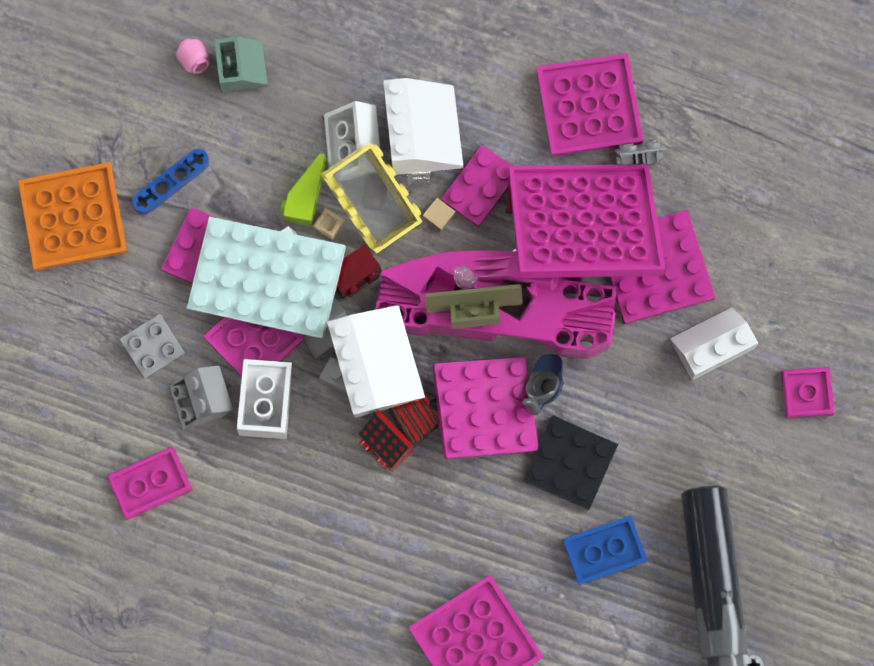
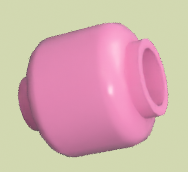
[176,39,211,74]

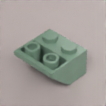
[214,36,268,92]

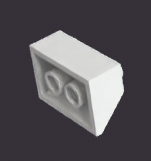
[324,101,380,181]
[670,307,758,381]

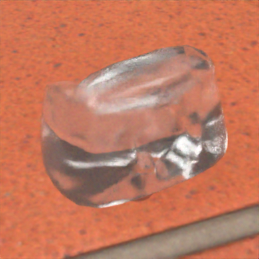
[454,265,478,290]

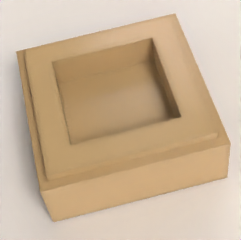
[423,198,456,231]
[312,207,345,241]

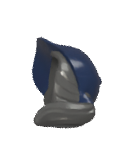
[522,354,564,415]

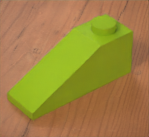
[280,153,326,227]

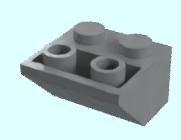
[169,366,233,430]

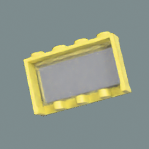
[321,142,423,254]

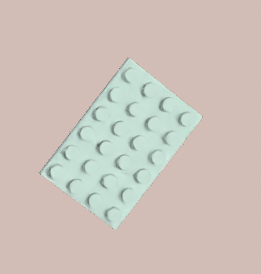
[187,217,346,339]

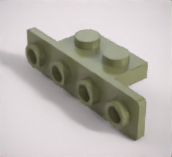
[425,285,523,329]

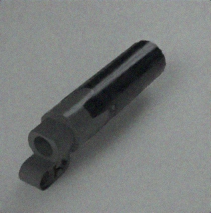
[681,486,764,666]

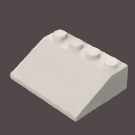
[384,78,463,175]
[327,306,425,418]

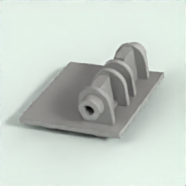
[614,140,667,165]
[120,314,185,378]

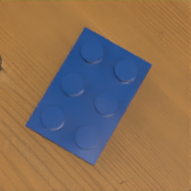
[562,516,648,586]

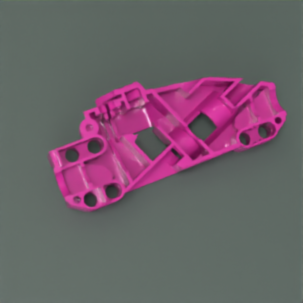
[375,249,616,359]

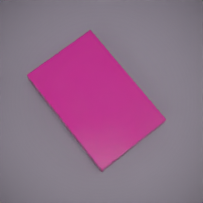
[107,446,193,520]

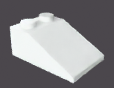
[237,359,292,439]

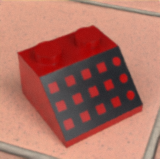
[358,410,413,472]

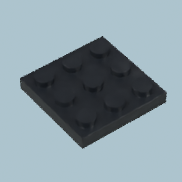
[523,415,618,510]

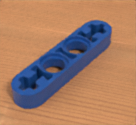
[132,149,209,215]

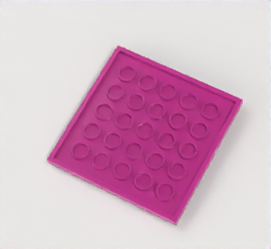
[509,164,665,278]

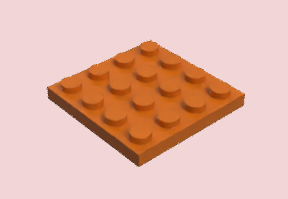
[18,162,128,271]

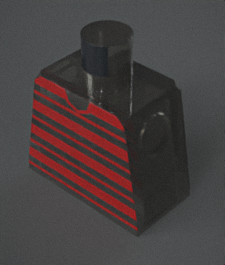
[388,393,440,449]

